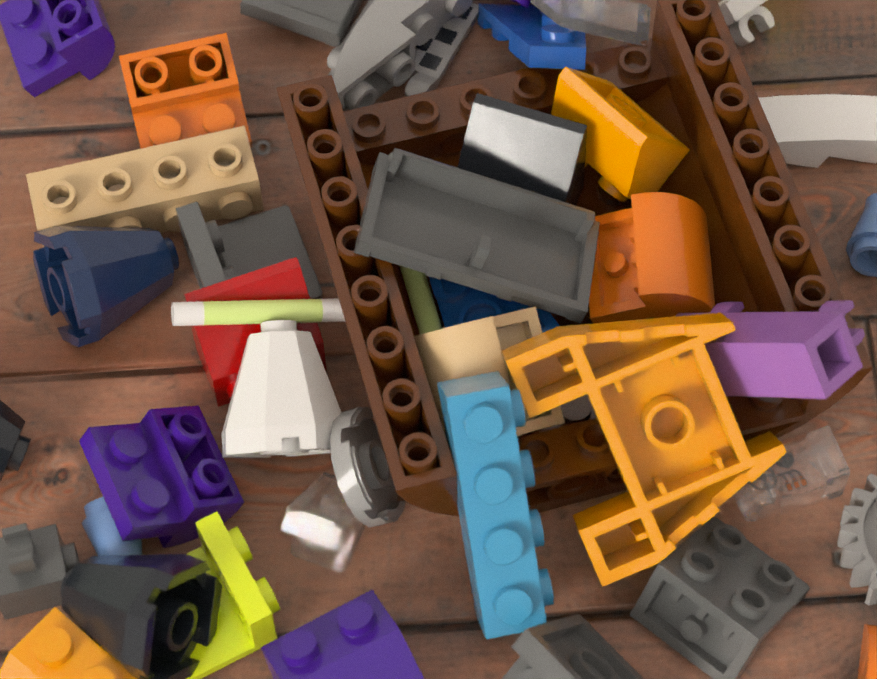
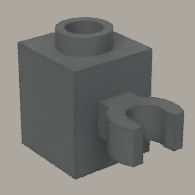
[0,523,80,620]

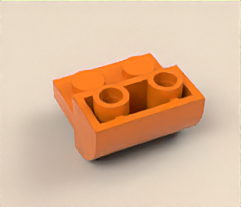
[119,33,252,149]
[589,192,715,323]

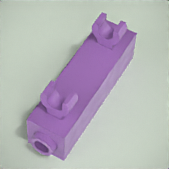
[676,300,865,399]

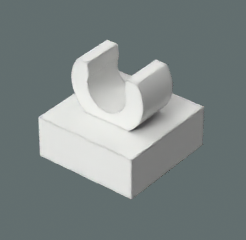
[718,0,775,46]

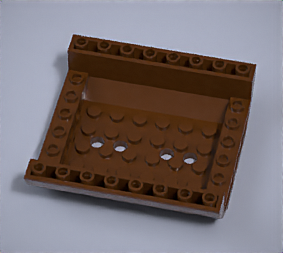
[276,0,873,516]

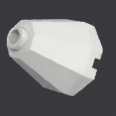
[222,320,342,458]

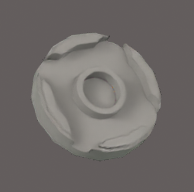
[330,407,405,527]

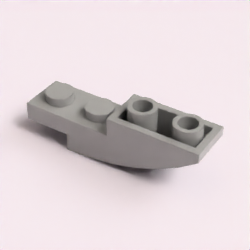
[333,0,473,111]

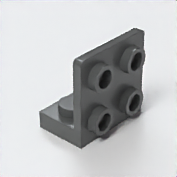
[175,202,323,299]
[630,517,810,679]

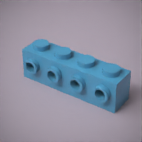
[437,371,554,639]

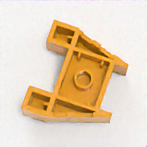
[502,312,787,587]

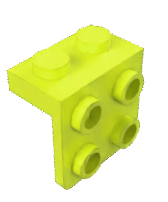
[187,512,280,679]

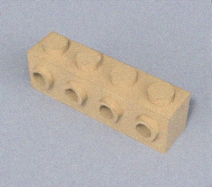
[26,126,263,248]

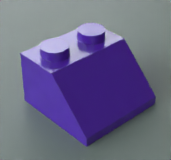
[261,590,424,679]

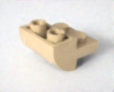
[414,306,565,437]

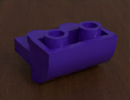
[0,0,115,97]
[79,405,244,548]

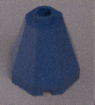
[33,226,179,347]

